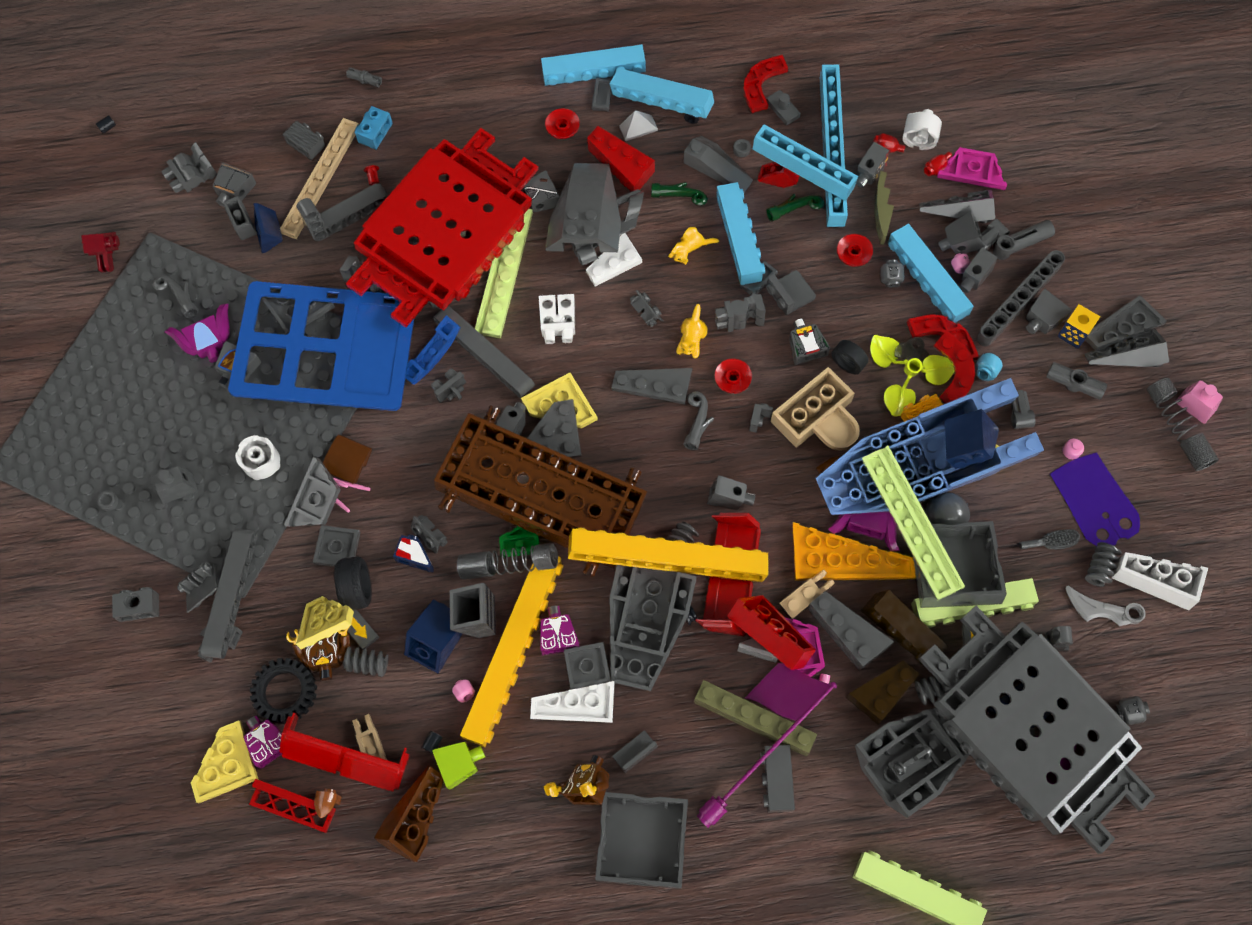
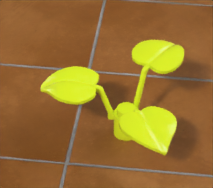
[870,335,955,417]

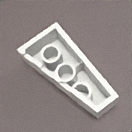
[1112,552,1208,610]

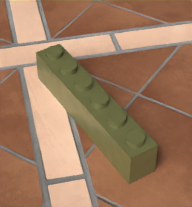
[694,680,817,757]

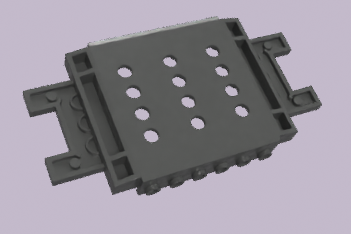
[919,605,1155,854]

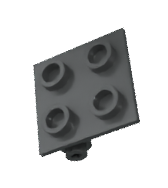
[177,562,217,613]

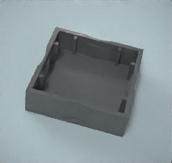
[913,521,1007,608]
[595,792,688,889]

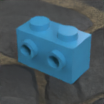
[355,106,393,150]

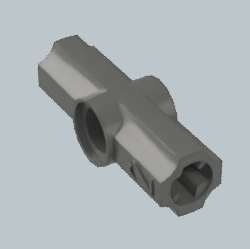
[1046,362,1107,400]

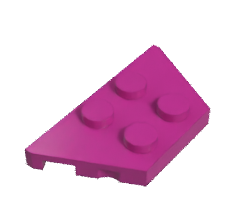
[937,147,1007,190]
[782,618,825,677]

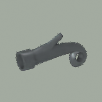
[152,276,199,319]
[683,391,714,450]

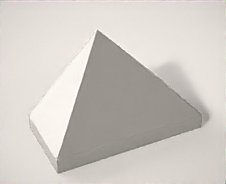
[619,110,658,141]
[737,638,777,663]

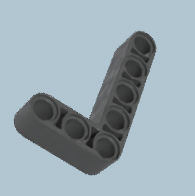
[296,183,389,241]

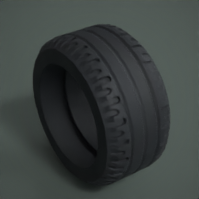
[334,556,372,610]

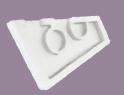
[586,233,642,286]

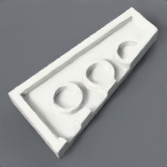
[530,681,615,723]

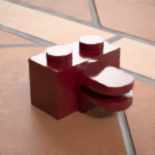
[81,232,120,273]

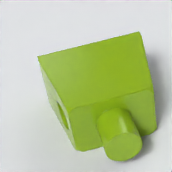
[432,742,485,790]

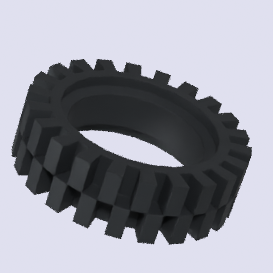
[250,658,317,724]

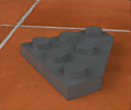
[261,288,335,334]
[527,399,582,458]

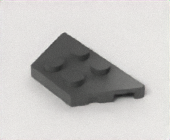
[284,457,341,527]

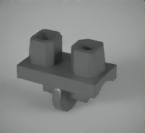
[431,368,466,403]

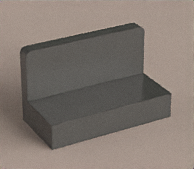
[612,730,657,773]

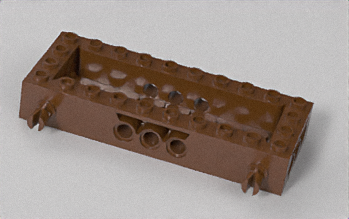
[434,405,647,577]

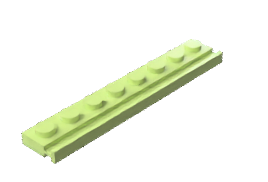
[475,209,533,339]
[862,446,965,601]

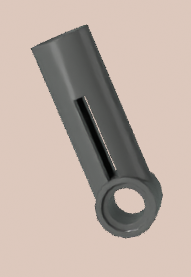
[993,220,1055,260]

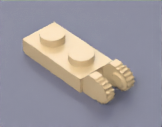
[779,570,835,619]
[352,714,387,760]

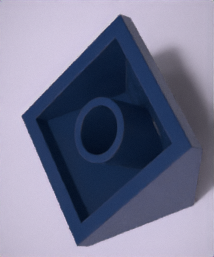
[253,203,283,253]

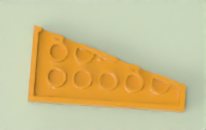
[792,522,916,581]

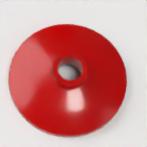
[545,108,580,139]
[837,234,873,267]
[715,359,752,394]

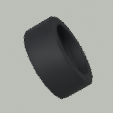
[831,340,869,375]

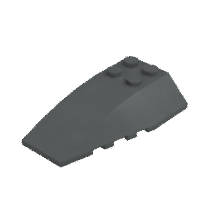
[546,163,621,253]
[610,565,697,691]
[855,707,969,818]

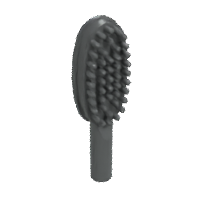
[1019,529,1080,550]

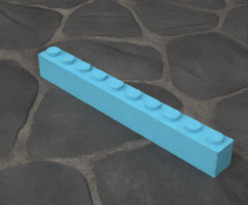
[820,65,848,227]

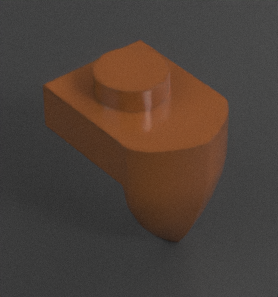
[314,788,342,818]

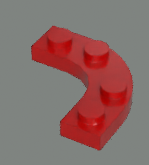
[743,55,788,114]
[906,315,979,361]
[933,331,975,404]

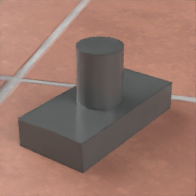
[766,90,801,126]

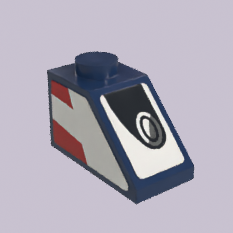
[393,535,434,573]

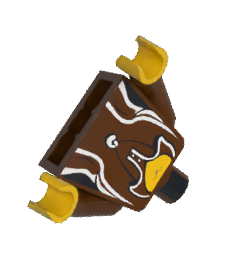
[286,626,351,681]
[544,755,610,805]

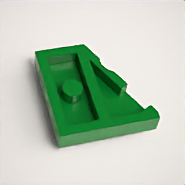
[499,526,539,558]

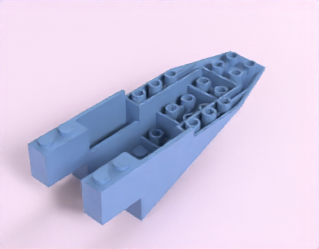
[816,378,1044,515]

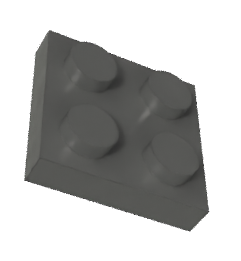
[313,525,361,567]
[564,642,611,690]

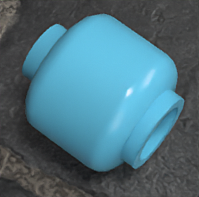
[975,353,1003,381]

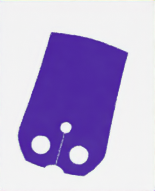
[1050,452,1140,546]

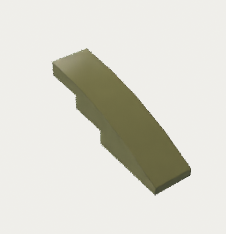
[874,171,894,245]

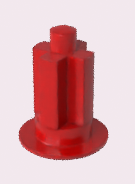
[364,165,379,186]

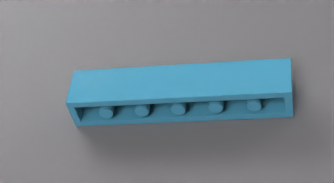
[541,45,646,86]
[610,68,714,118]
[752,124,858,201]
[716,182,765,285]
[888,224,974,323]

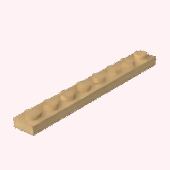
[280,118,359,239]

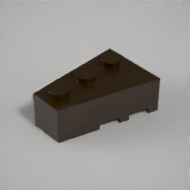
[846,661,920,725]

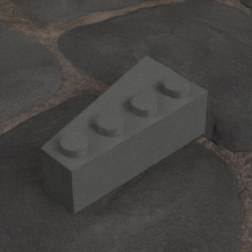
[808,591,894,671]

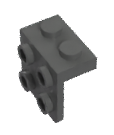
[766,270,816,316]

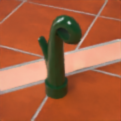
[651,182,708,206]
[766,194,825,222]

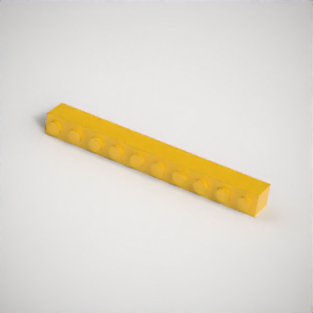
[568,528,768,582]
[460,557,563,747]

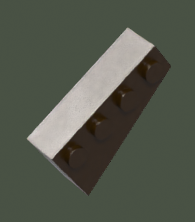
[860,590,948,665]

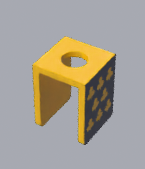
[1058,304,1100,349]

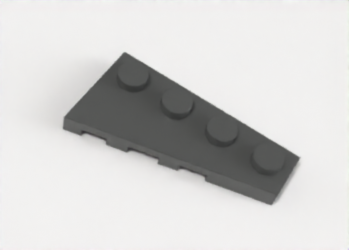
[1085,295,1166,351]
[611,368,692,404]

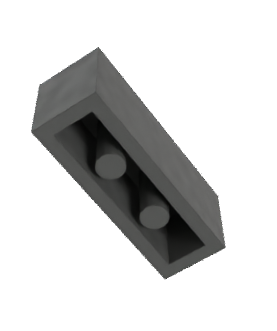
[760,745,795,813]

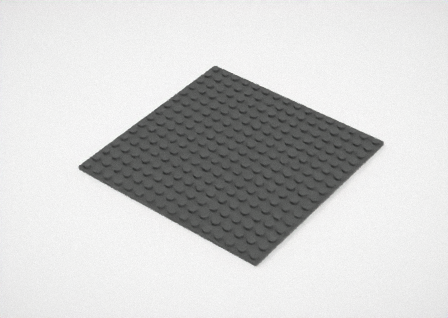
[0,233,357,598]

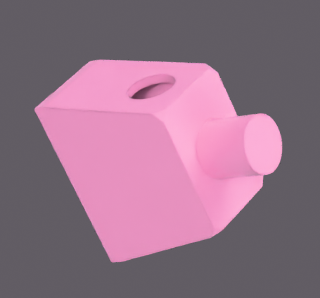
[1174,380,1223,424]

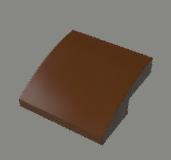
[323,434,372,484]

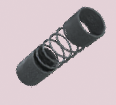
[1147,378,1219,471]
[457,543,558,580]

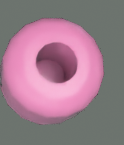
[951,253,971,274]
[1062,438,1084,460]
[452,679,475,702]

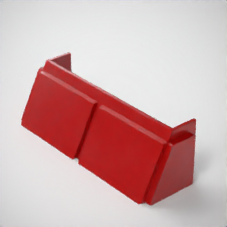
[696,513,761,637]
[279,712,410,792]

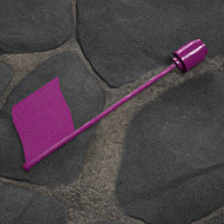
[697,663,837,828]

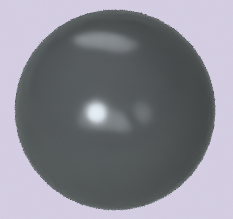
[925,492,970,525]

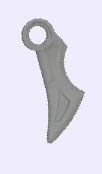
[1065,586,1146,626]

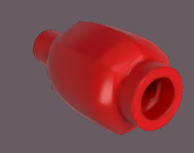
[873,133,906,153]
[924,152,952,177]

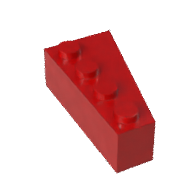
[587,126,655,192]
[727,595,816,670]

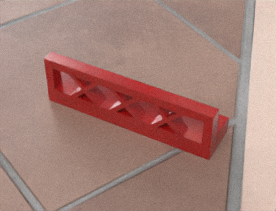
[249,779,336,833]

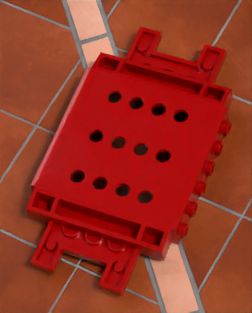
[346,128,538,328]

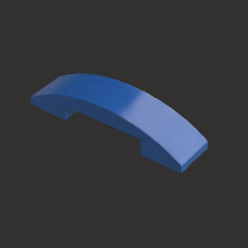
[406,315,461,385]

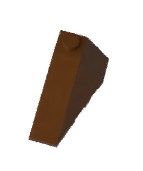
[374,766,443,862]

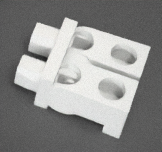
[539,294,575,344]

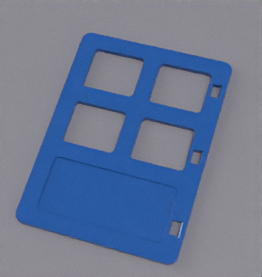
[228,281,414,411]

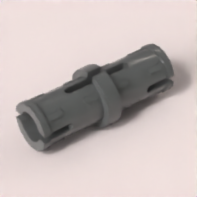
[346,67,382,88]

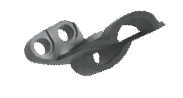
[570,189,644,266]

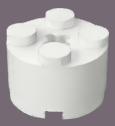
[903,109,942,150]
[235,435,280,480]

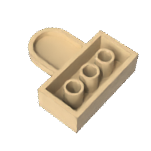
[770,367,860,451]

